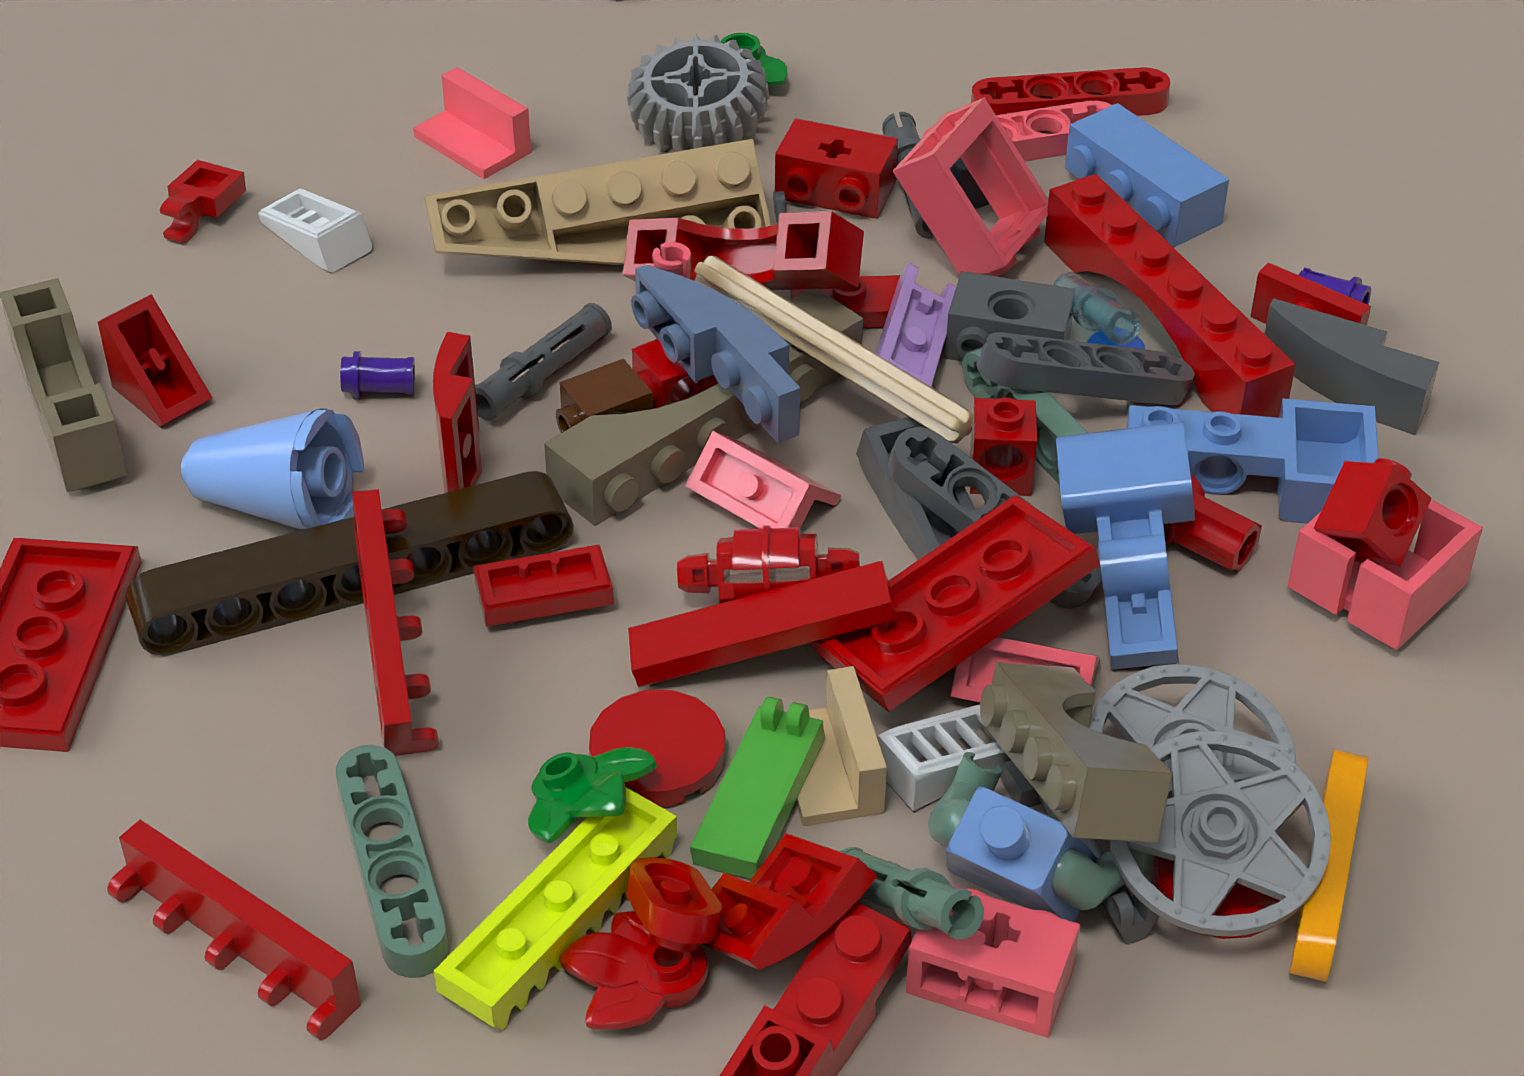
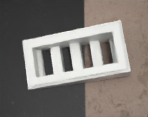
[258,188,372,273]
[877,705,1011,811]

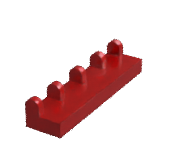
[352,489,439,756]
[107,819,361,1040]

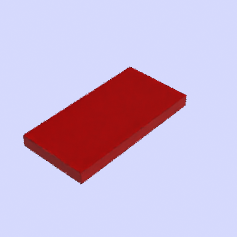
[812,495,1100,712]
[0,538,142,752]

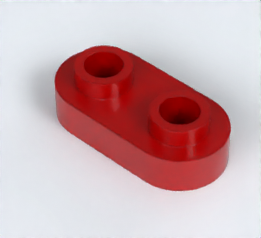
[626,857,722,952]

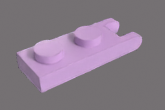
[876,262,956,387]

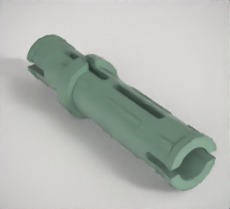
[840,847,984,940]

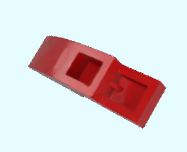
[719,902,912,1076]

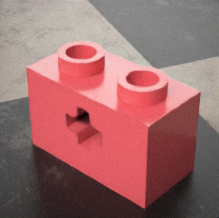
[906,885,1080,1038]

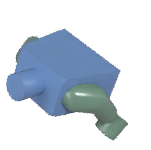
[928,752,1155,922]

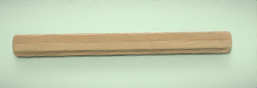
[694,256,974,443]

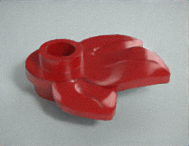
[559,911,708,1030]

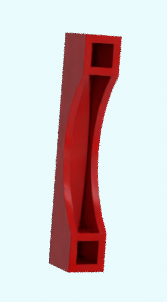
[1044,174,1296,418]

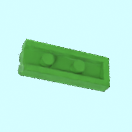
[690,696,825,879]

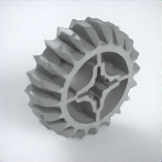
[627,34,769,152]

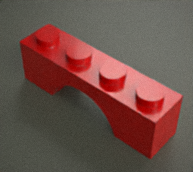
[623,211,864,290]

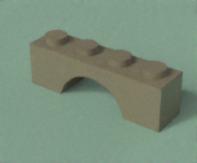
[0,278,128,492]
[980,662,1172,843]

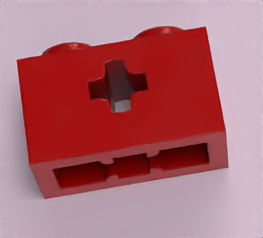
[774,118,898,219]

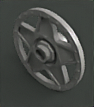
[1089,664,1296,798]
[1109,731,1331,936]

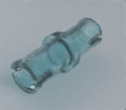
[1053,272,1140,345]

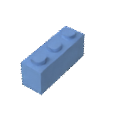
[1065,103,1229,247]

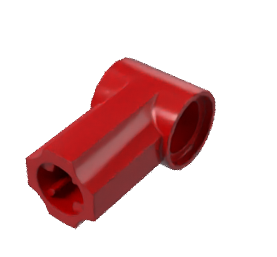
[1163,473,1262,573]

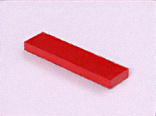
[628,561,896,687]

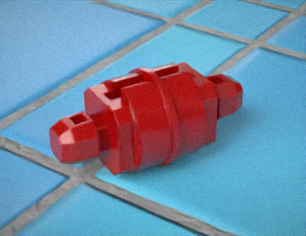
[677,525,860,604]

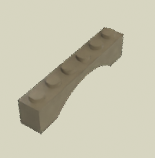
[544,289,863,526]

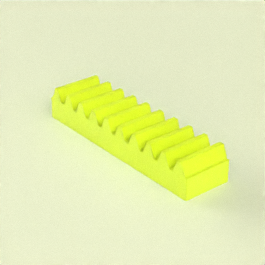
[434,787,677,1031]

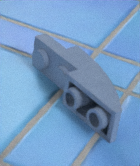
[631,265,800,443]

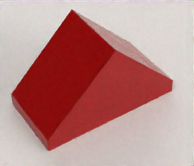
[97,294,213,427]

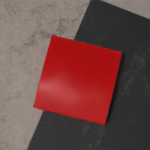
[433,332,482,493]
[702,833,878,970]

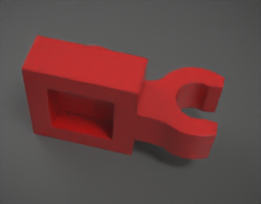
[160,159,246,243]

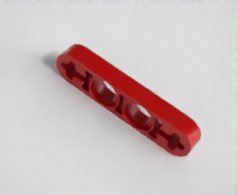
[971,67,1170,116]

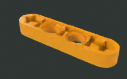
[1289,749,1369,982]

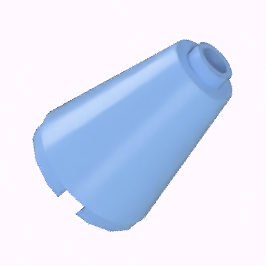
[181,408,364,530]

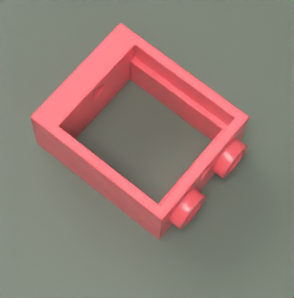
[893,97,1048,277]

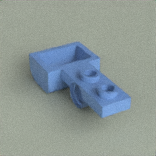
[1126,398,1379,524]
[1056,422,1195,669]

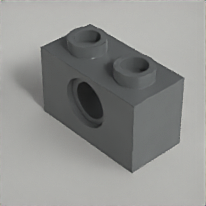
[945,271,1076,361]

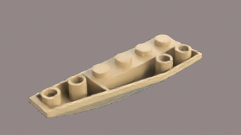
[424,139,771,265]

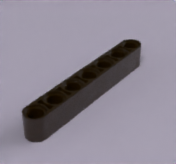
[126,471,574,656]

